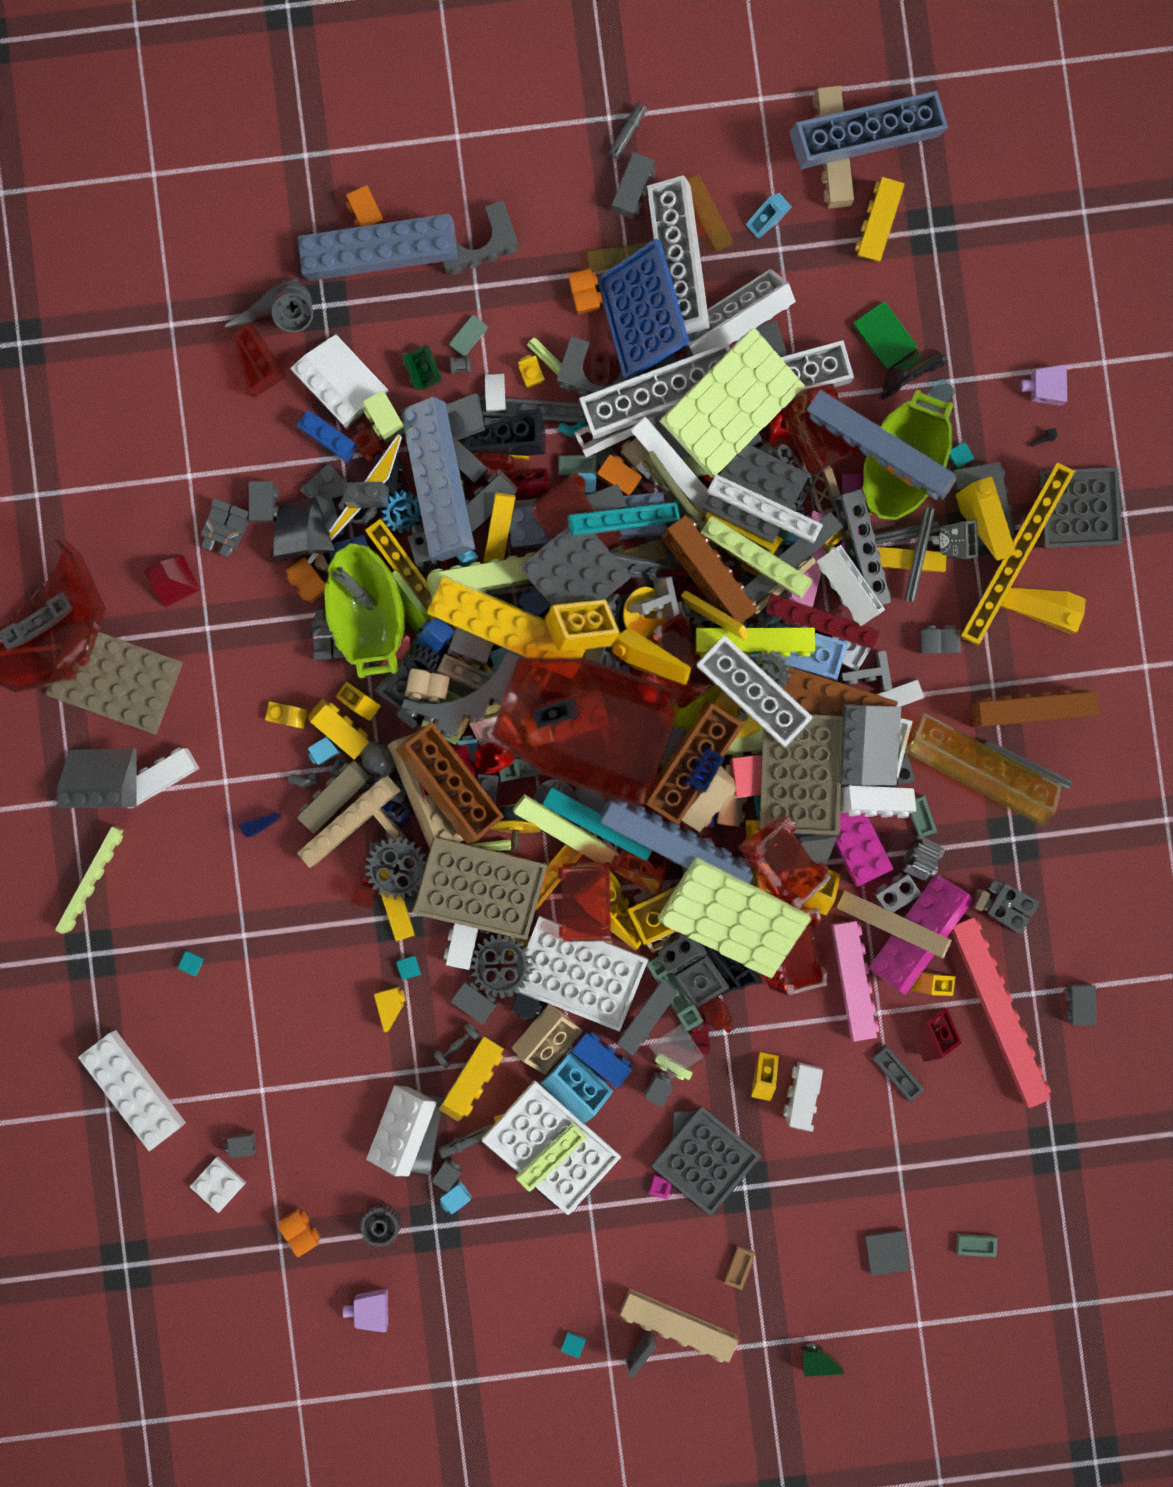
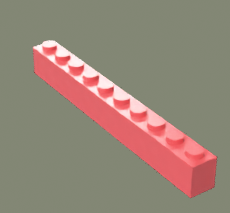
[951,916,1051,1108]

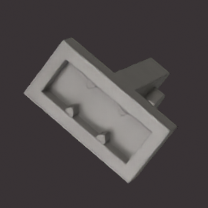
[629,577,680,617]
[840,651,892,691]

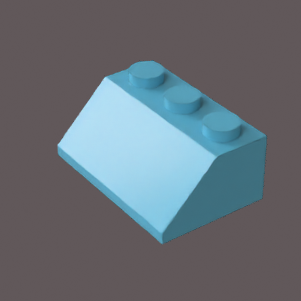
[541,1051,613,1123]

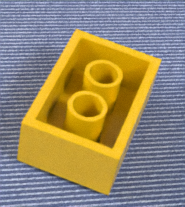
[545,600,619,652]

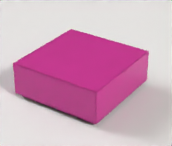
[648,1174,672,1199]

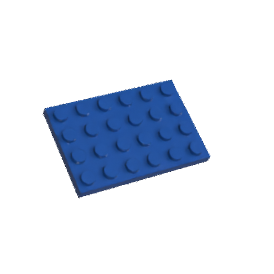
[597,239,690,380]

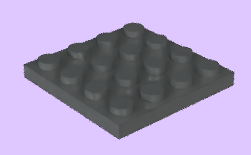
[703,444,809,544]
[1039,467,1123,549]
[519,526,631,606]
[651,1105,761,1216]

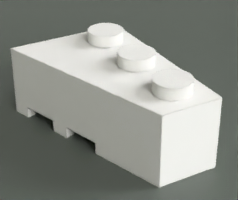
[783,1062,823,1132]

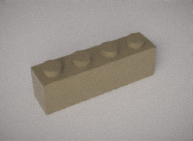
[297,761,370,834]

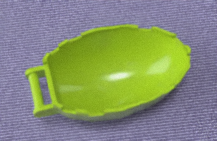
[863,389,954,520]
[324,543,405,678]

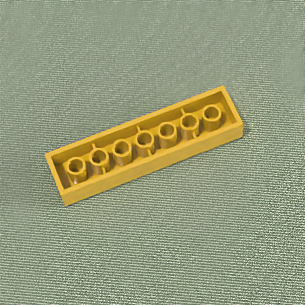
[427,575,586,678]

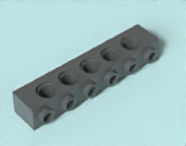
[832,489,891,605]

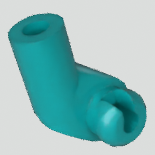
[558,421,587,438]

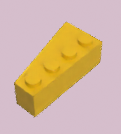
[855,177,905,263]
[438,1037,504,1122]

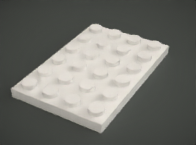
[518,916,648,1031]
[482,1080,621,1215]

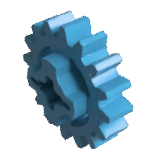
[380,490,421,533]

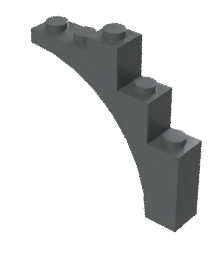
[402,652,526,738]

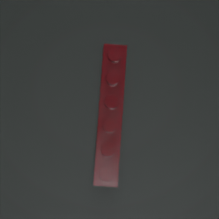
[765,593,880,649]

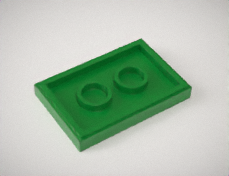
[853,301,918,371]

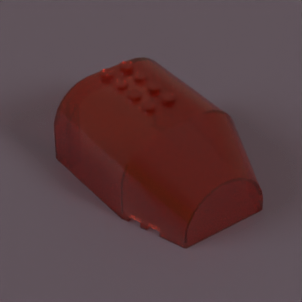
[491,657,681,808]

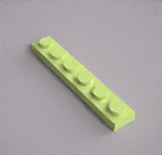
[55,826,124,934]

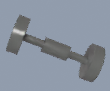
[434,1022,481,1068]

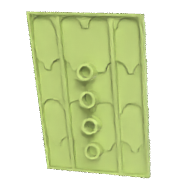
[659,328,805,477]
[658,857,811,978]

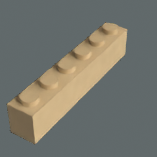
[813,86,854,209]
[297,776,400,868]
[620,1288,738,1363]

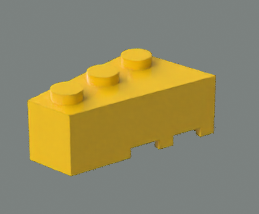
[307,698,370,759]

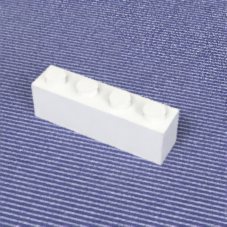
[817,545,885,626]
[128,747,200,808]
[840,785,916,818]
[444,924,478,970]

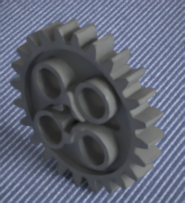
[365,835,427,900]
[470,934,533,998]

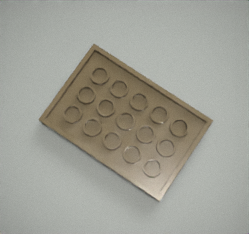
[46,623,183,735]
[759,715,843,835]
[413,836,547,940]

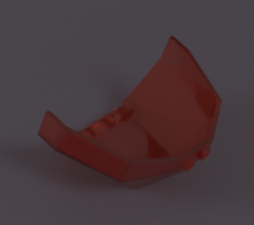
[0,539,106,692]

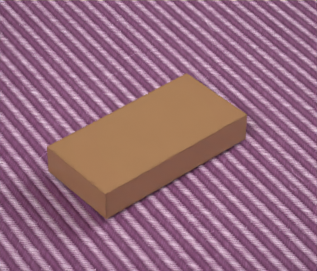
[723,1245,756,1290]

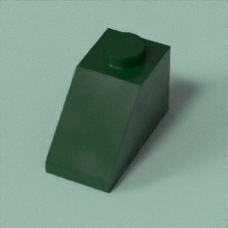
[801,1343,844,1377]

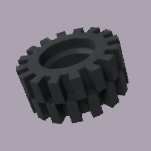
[403,644,441,674]

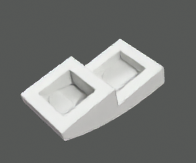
[485,374,506,412]

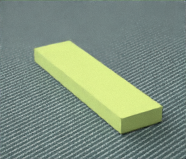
[515,1123,587,1192]

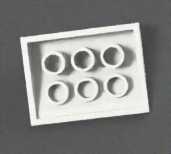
[290,335,389,430]

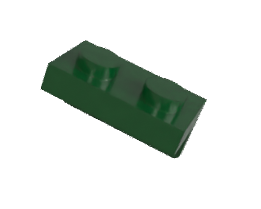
[402,345,442,391]

